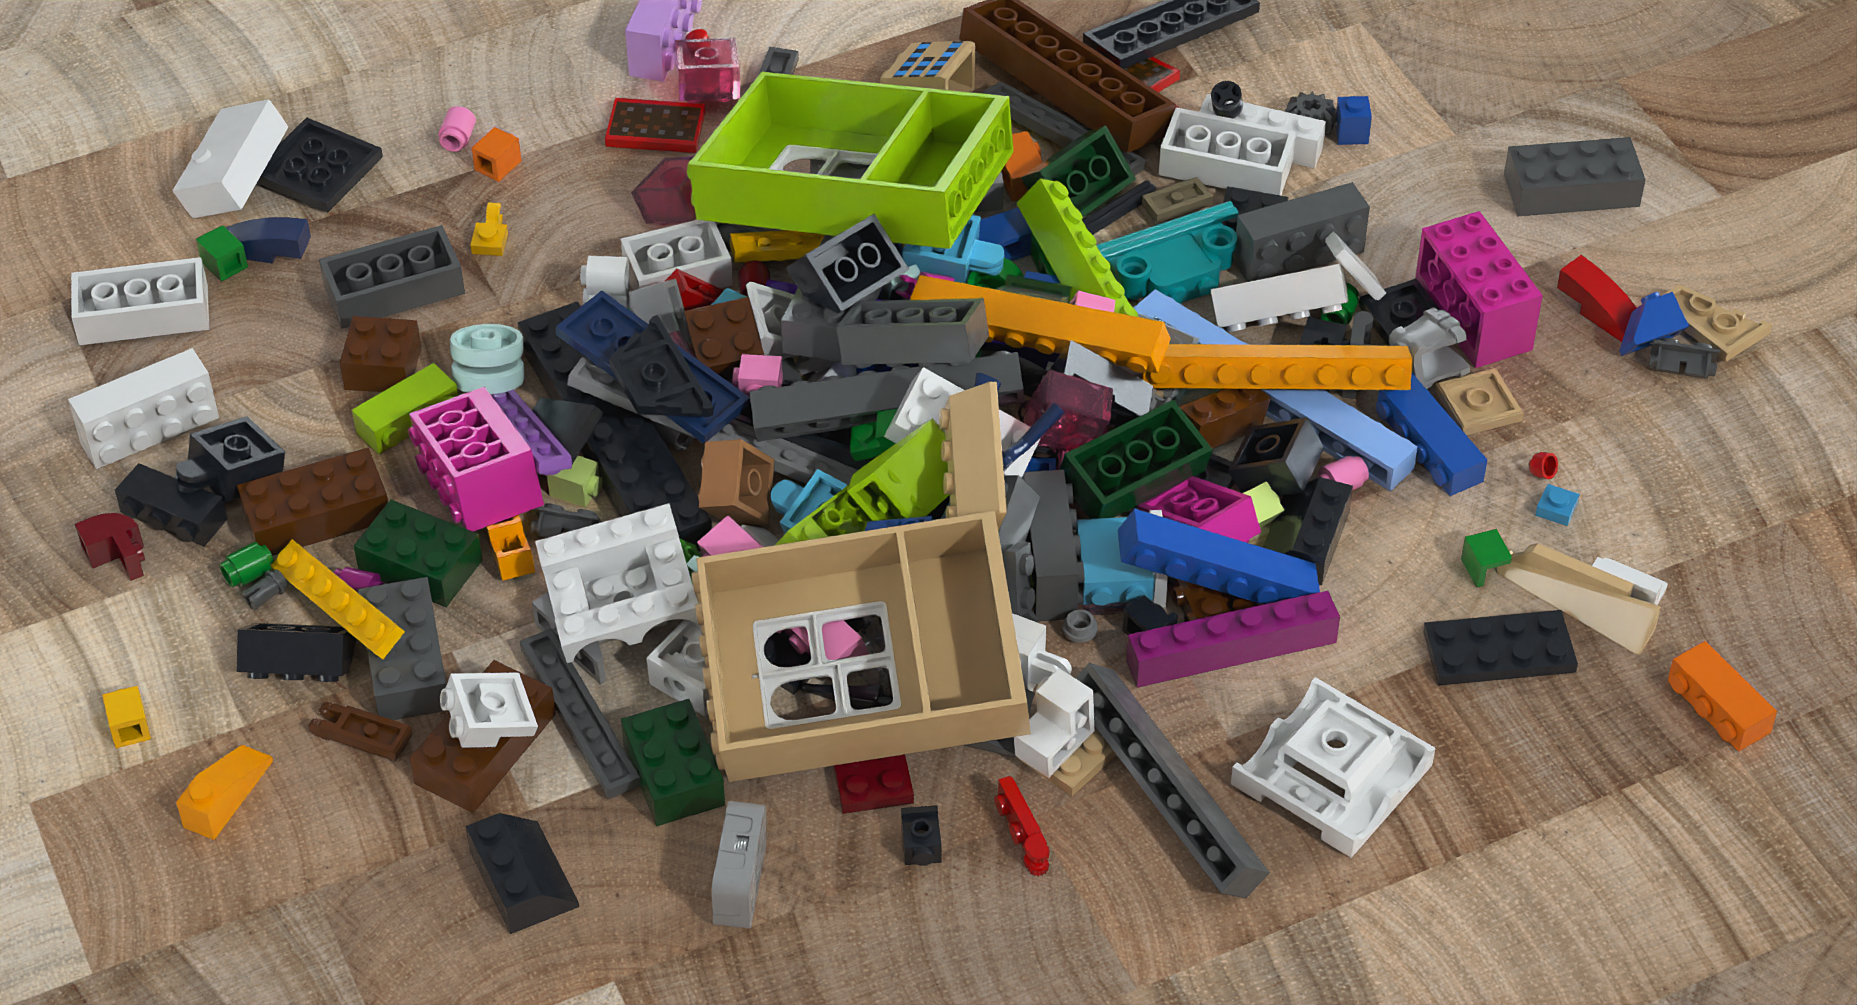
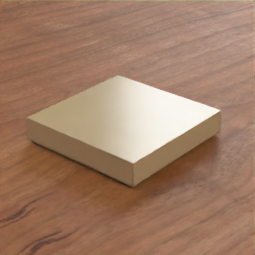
[1435,368,1524,435]

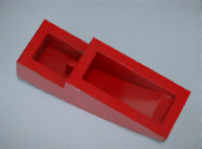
[1557,255,1637,342]

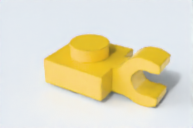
[470,202,508,256]

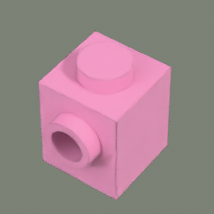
[733,354,783,402]

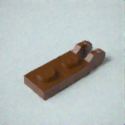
[308,702,413,761]

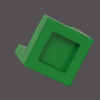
[196,226,248,282]
[1461,529,1512,587]

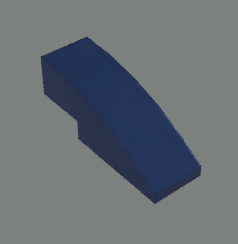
[226,217,311,264]

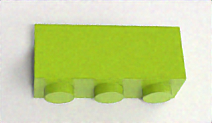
[352,363,458,454]

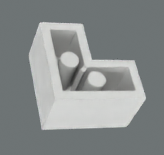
[1014,668,1095,778]

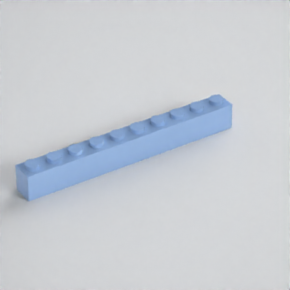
[1134,289,1418,491]

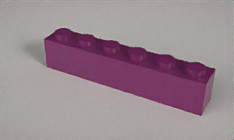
[1126,591,1340,688]

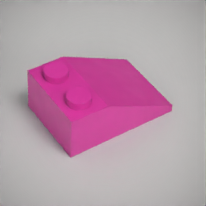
[1137,476,1261,543]

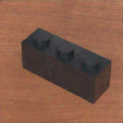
[115,463,228,547]

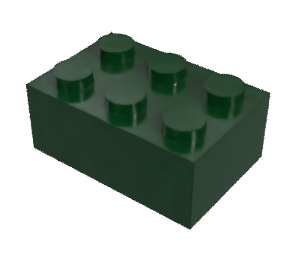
[1020,125,1136,217]
[354,499,483,607]
[621,699,725,826]

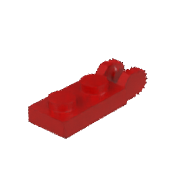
[994,776,1050,877]

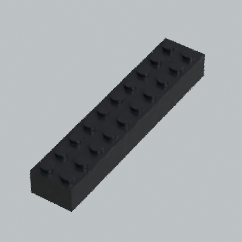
[517,301,712,552]

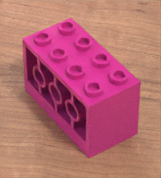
[1415,211,1543,368]
[408,386,544,531]

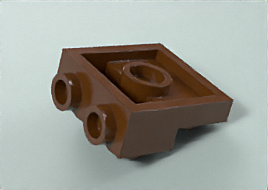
[1171,578,1259,622]

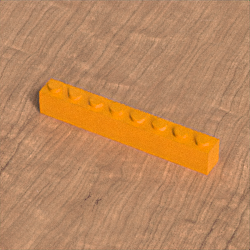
[910,275,1171,373]
[1141,344,1412,390]

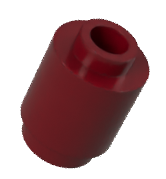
[738,260,771,297]

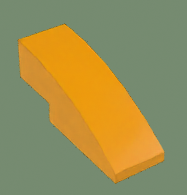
[484,515,535,581]

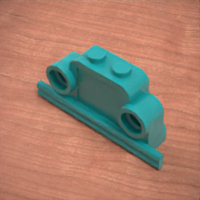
[1096,201,1238,304]

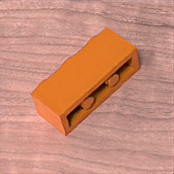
[1667,641,1777,752]

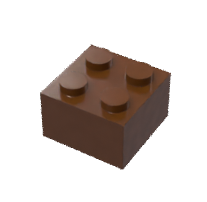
[684,297,764,380]
[339,316,422,392]

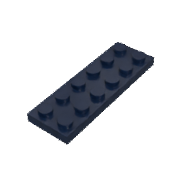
[556,290,750,444]

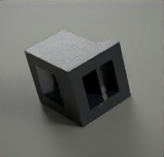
[1122,595,1178,635]
[901,805,942,866]

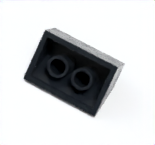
[786,214,909,313]
[1263,477,1353,586]
[237,623,357,682]
[465,813,580,934]

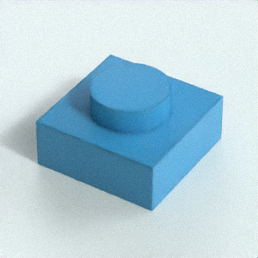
[1535,484,1580,526]

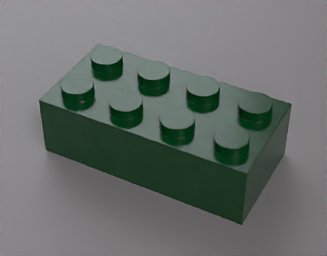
[1059,399,1213,519]

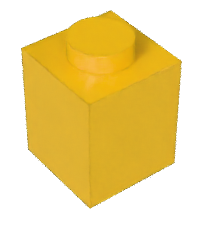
[102,685,151,748]

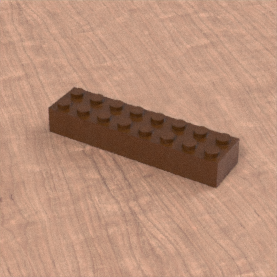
[959,0,1176,153]

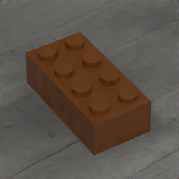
[237,447,388,556]
[409,660,556,813]

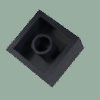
[1228,417,1324,496]

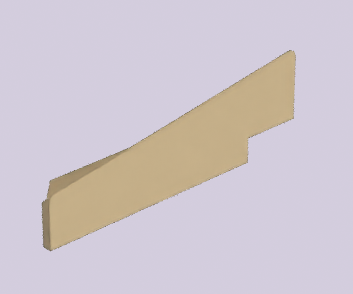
[1497,543,1661,655]

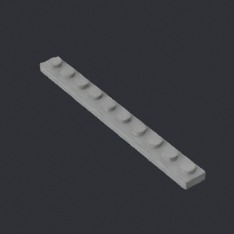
[567,356,858,485]

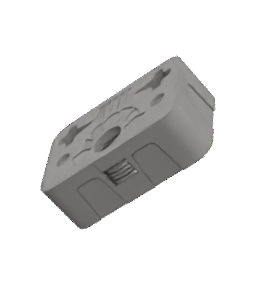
[712,801,767,928]

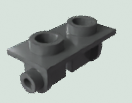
[1649,338,1720,379]
[530,503,602,539]

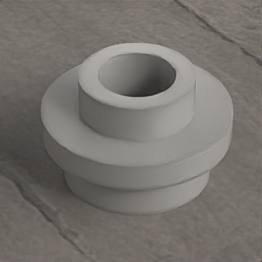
[1063,609,1098,643]

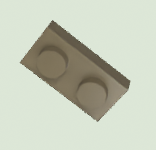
[1142,177,1212,224]

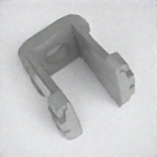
[1389,307,1470,389]

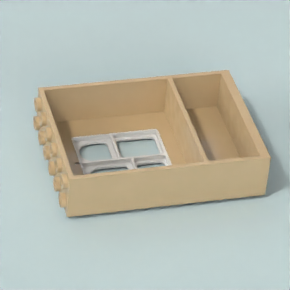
[692,511,1031,782]

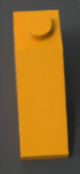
[176,745,273,840]

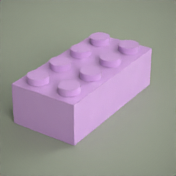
[625,0,702,82]

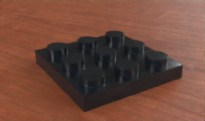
[257,117,383,213]

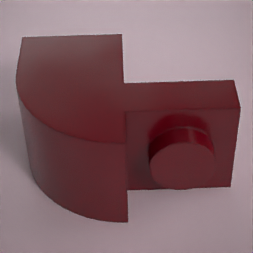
[75,513,145,581]

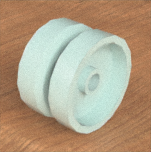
[450,324,525,394]

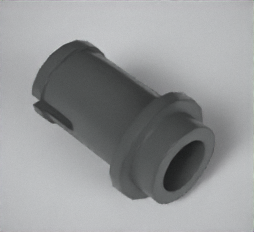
[242,569,288,611]

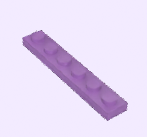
[490,389,572,475]

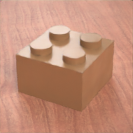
[698,439,775,526]

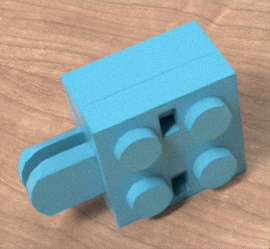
[902,215,1004,284]
[771,469,847,534]

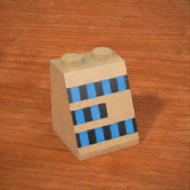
[880,41,975,93]

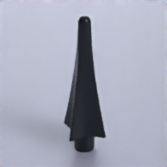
[801,683,893,710]

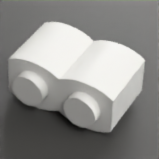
[580,256,631,309]

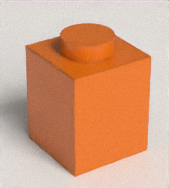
[471,127,522,182]

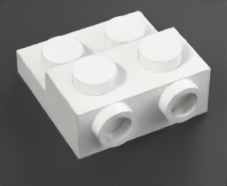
[440,673,538,748]

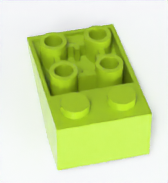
[847,418,950,521]
[774,485,872,546]

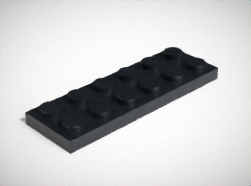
[1083,0,1260,69]

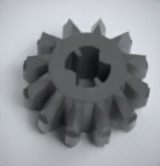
[1285,91,1337,135]

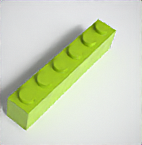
[1016,179,1138,317]

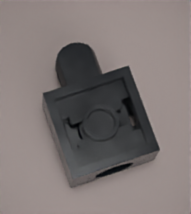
[175,416,285,503]

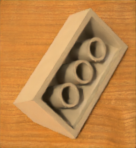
[939,382,1007,531]

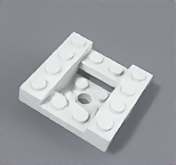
[535,503,699,663]
[1231,677,1435,858]

